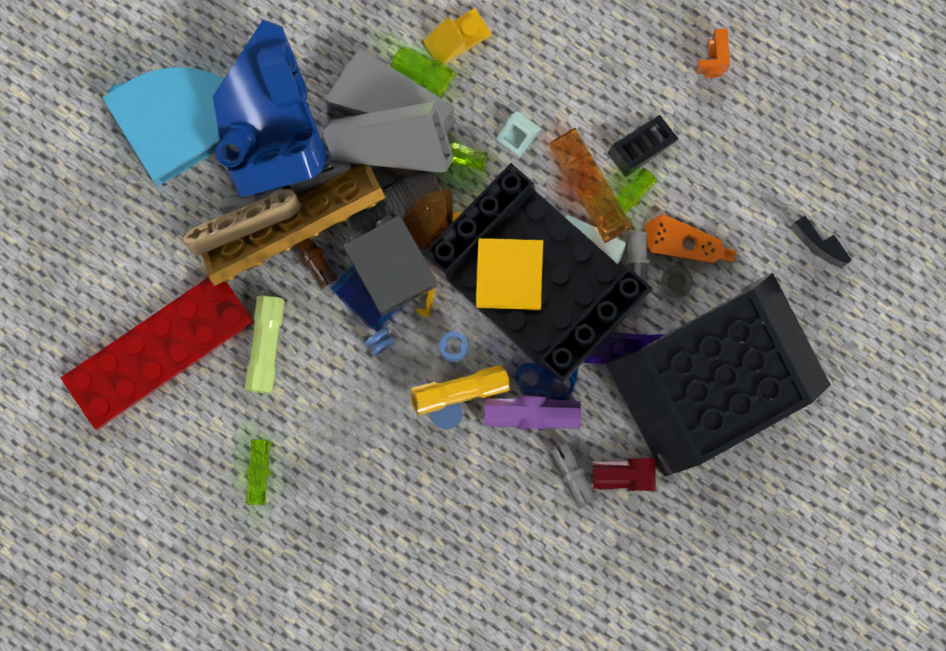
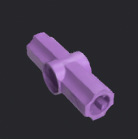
[484,396,581,431]

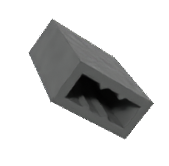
[343,215,438,317]

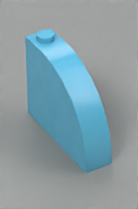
[102,67,224,187]

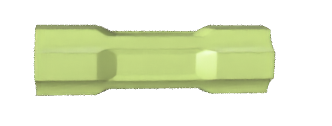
[245,295,285,394]

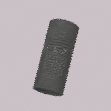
[348,170,445,233]

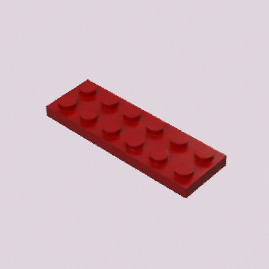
[60,277,255,430]

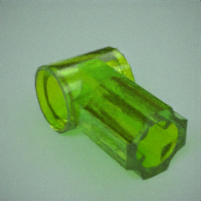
[390,46,456,99]

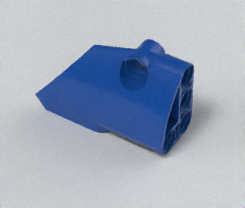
[212,19,329,197]

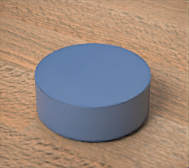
[431,403,463,430]

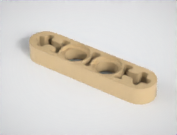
[183,189,301,255]

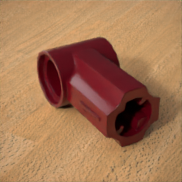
[593,458,656,491]

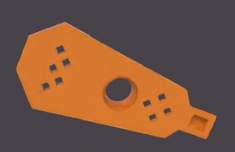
[644,214,737,264]

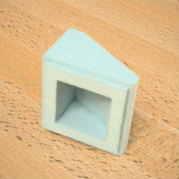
[496,111,542,157]

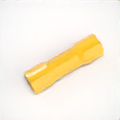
[410,365,510,416]

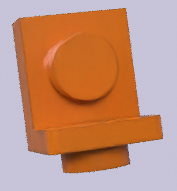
[696,28,730,78]

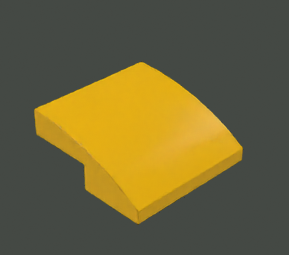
[476,238,543,310]

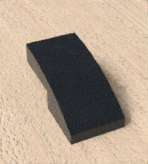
[790,215,852,269]

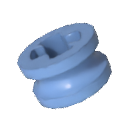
[364,327,396,356]
[439,331,468,362]

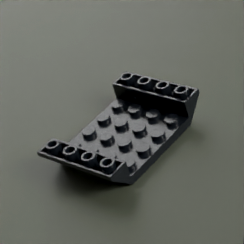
[423,163,653,383]
[605,273,831,476]

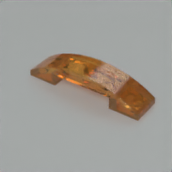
[548,127,633,244]

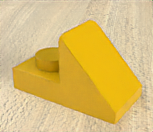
[423,8,491,67]

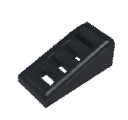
[608,115,679,177]

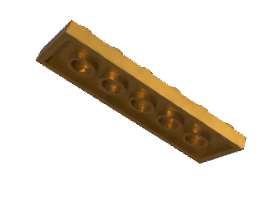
[202,164,386,286]

